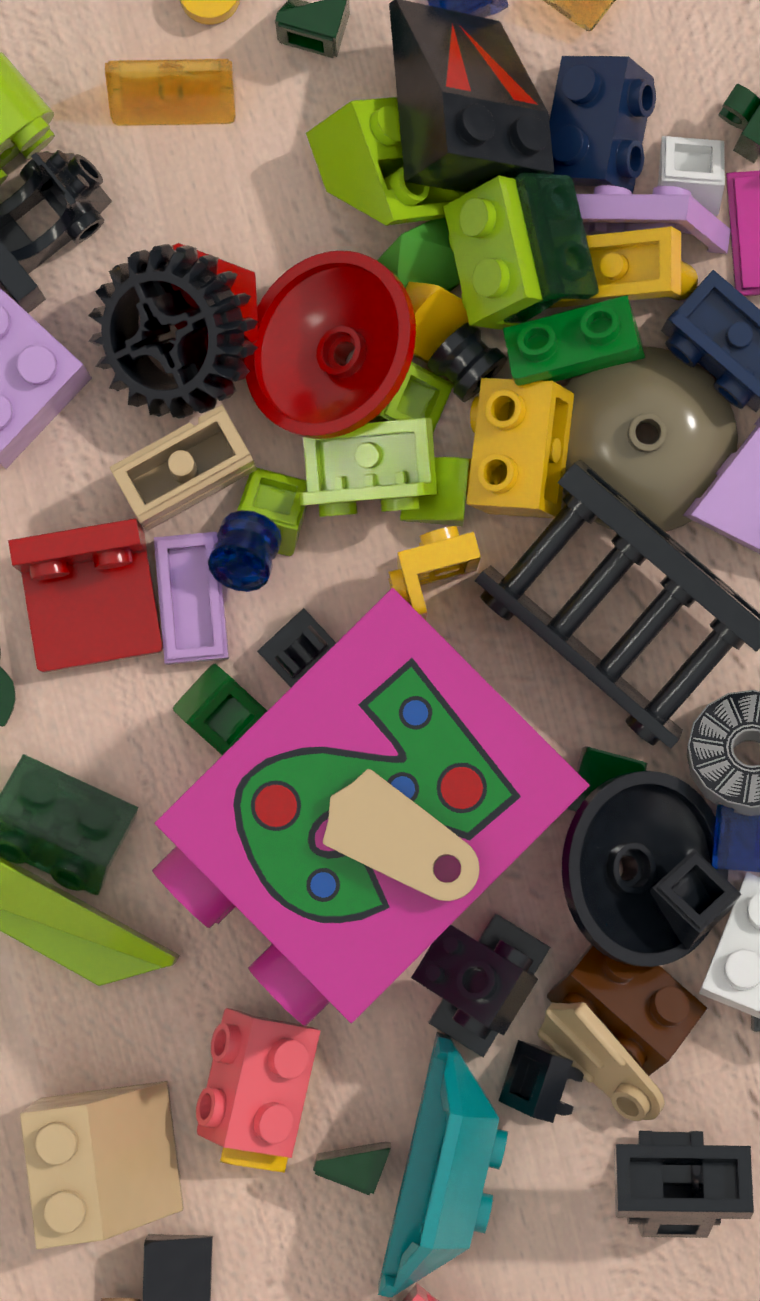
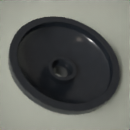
[562,771,728,967]

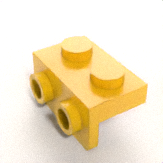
[388,526,481,620]

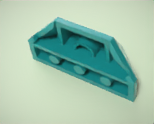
[378,1032,508,1298]

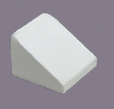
[658,136,725,217]

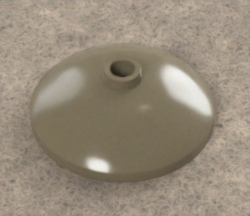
[563,346,738,532]

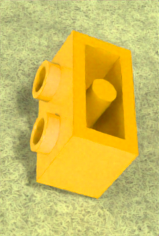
[466,378,574,519]

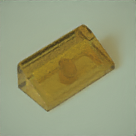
[105,59,236,126]

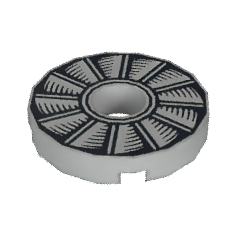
[687,690,760,816]

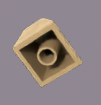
[20,1081,184,1249]

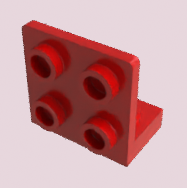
[8,518,163,673]

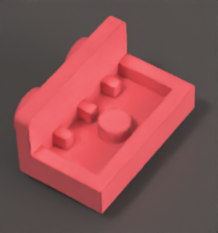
[196,1008,321,1158]

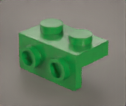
[503,295,645,386]

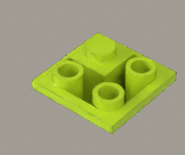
[306,97,466,226]

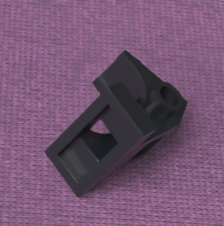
[0,150,112,313]
[411,913,551,1058]
[614,1131,754,1238]

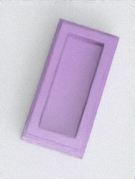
[154,532,229,665]

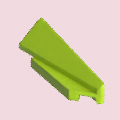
[0,855,180,986]

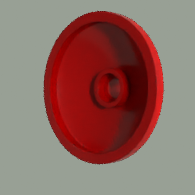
[244,250,416,439]

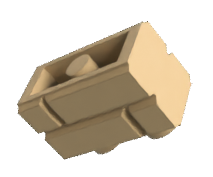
[109,405,257,531]

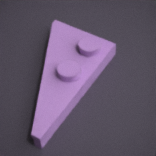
[519,185,731,254]

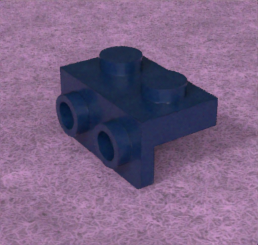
[543,56,656,194]
[661,270,760,412]

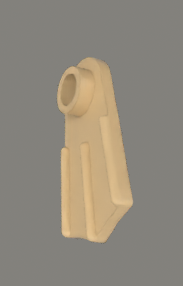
[323,769,480,901]
[537,1002,665,1121]

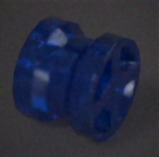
[208,510,282,592]

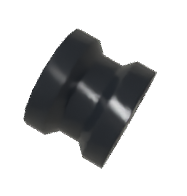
[427,322,508,402]

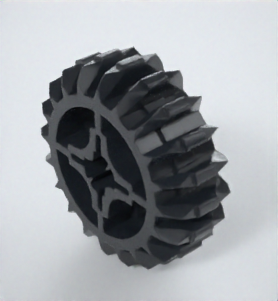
[88,244,258,419]

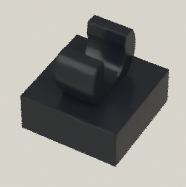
[257,608,336,688]
[498,1040,584,1123]

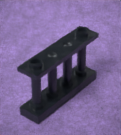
[475,459,760,749]

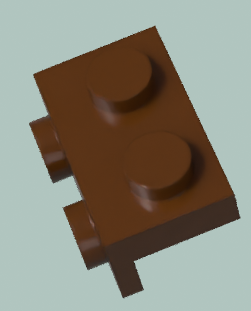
[547,944,707,1076]

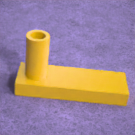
[521,226,698,311]

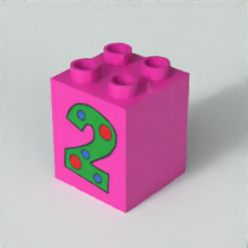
[152,587,590,1027]

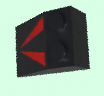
[389,0,554,194]

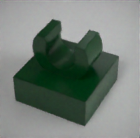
[718,84,760,163]

